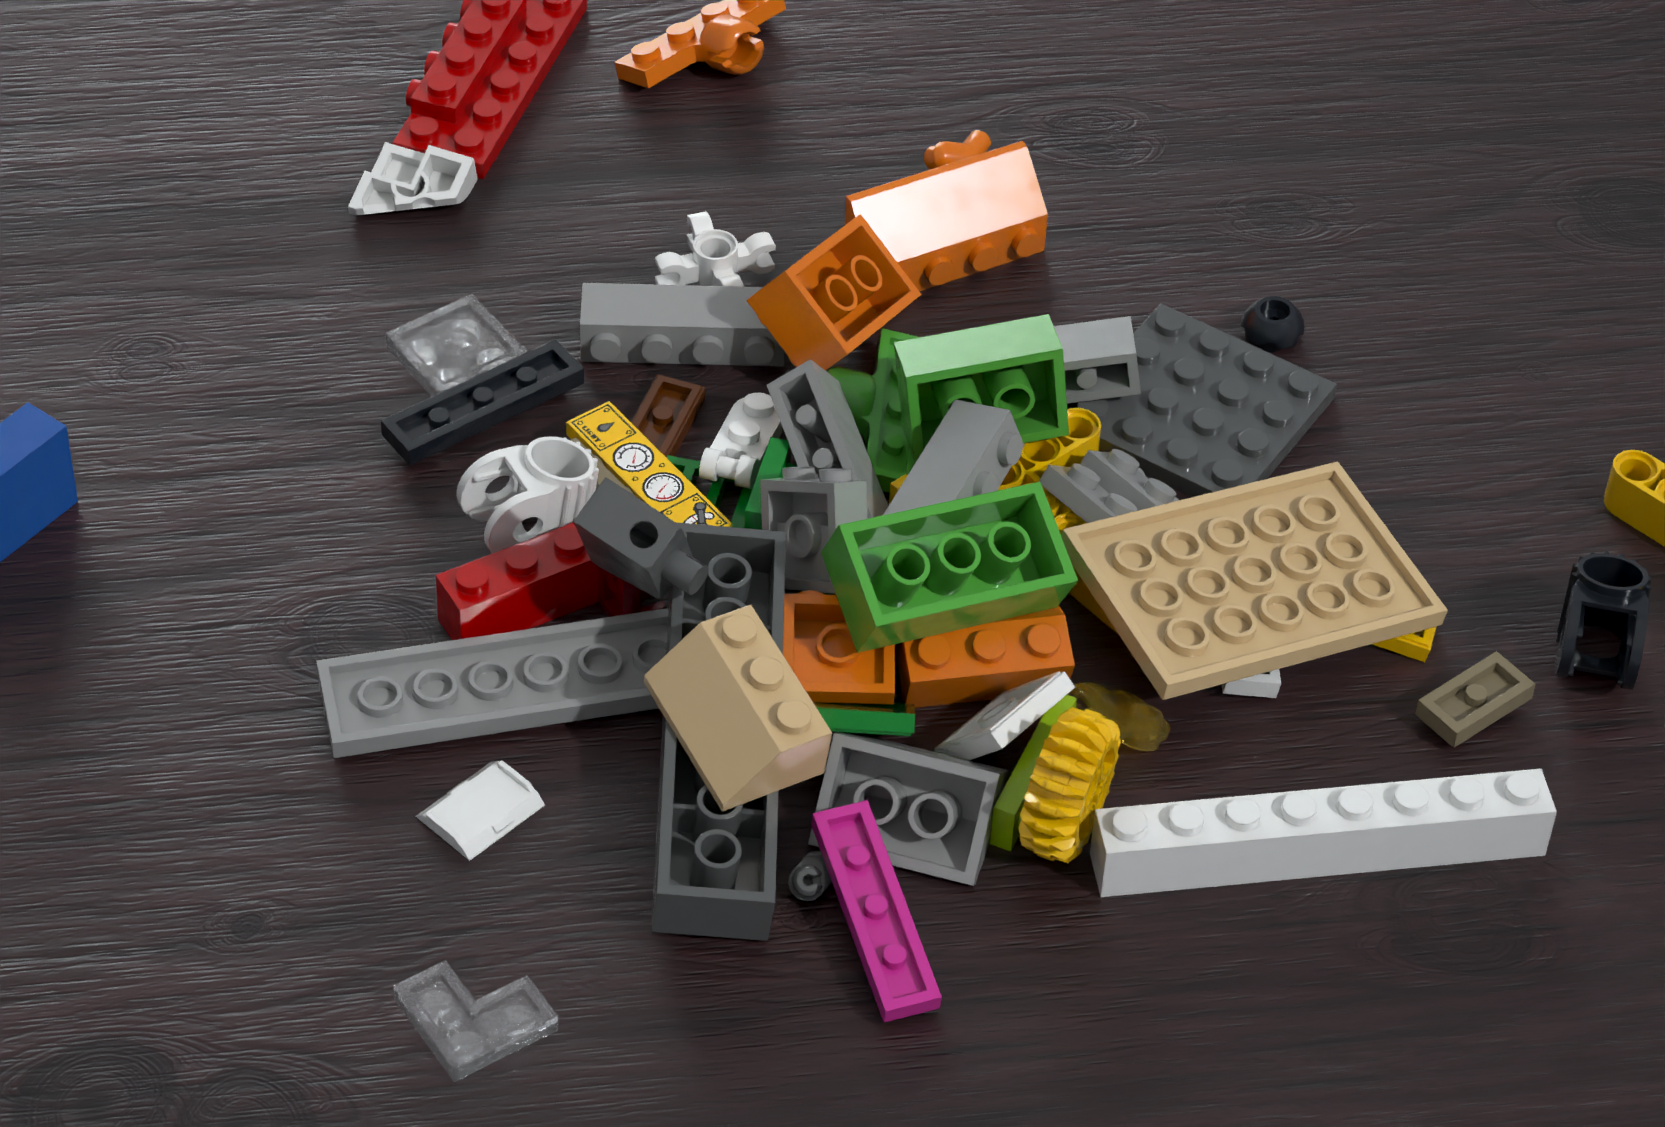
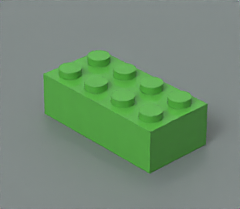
[821,482,1078,653]

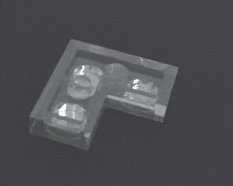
[393,960,558,1082]

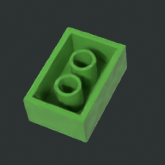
[894,314,1069,463]

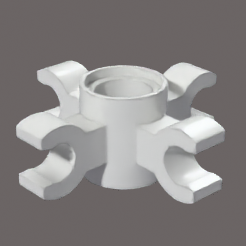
[655,211,776,287]

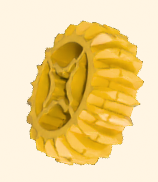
[1018,707,1121,863]

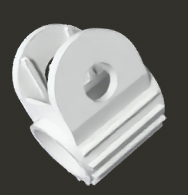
[456,436,599,553]

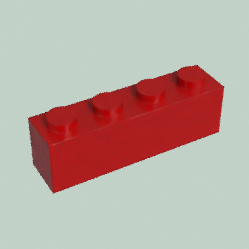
[435,523,599,640]

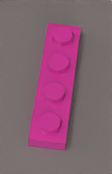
[811,800,942,1023]

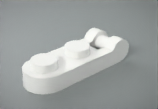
[699,393,783,489]

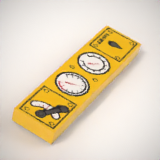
[566,401,732,527]

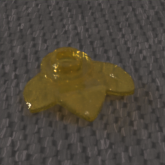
[1069,682,1171,752]

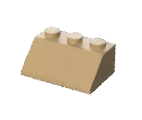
[643,605,832,812]

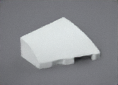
[348,142,478,215]

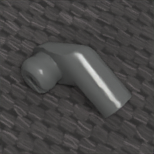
[788,851,832,901]

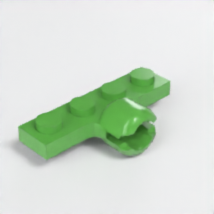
[827,328,920,493]

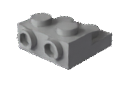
[1039,449,1179,523]
[760,467,868,594]

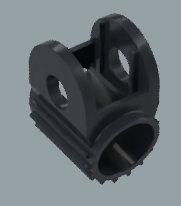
[1555,551,1652,690]

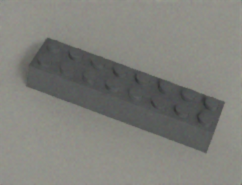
[651,522,786,941]

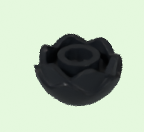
[1241,296,1305,353]

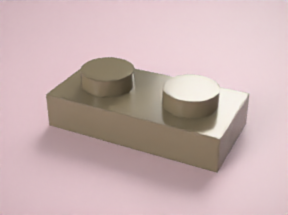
[1415,651,1536,748]

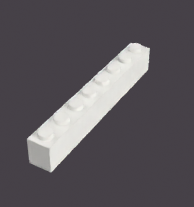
[1090,769,1557,897]

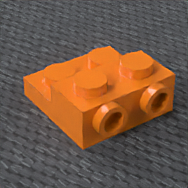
[783,590,895,704]

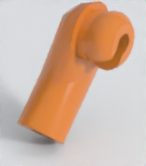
[924,130,991,170]

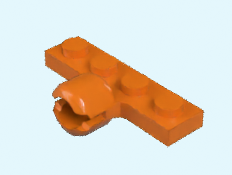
[614,0,786,88]

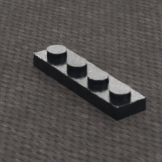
[381,339,584,466]

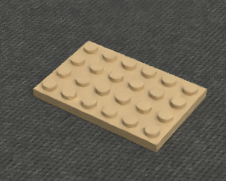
[1061,461,1448,700]

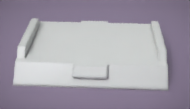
[415,760,545,861]

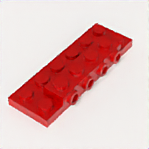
[392,0,587,179]

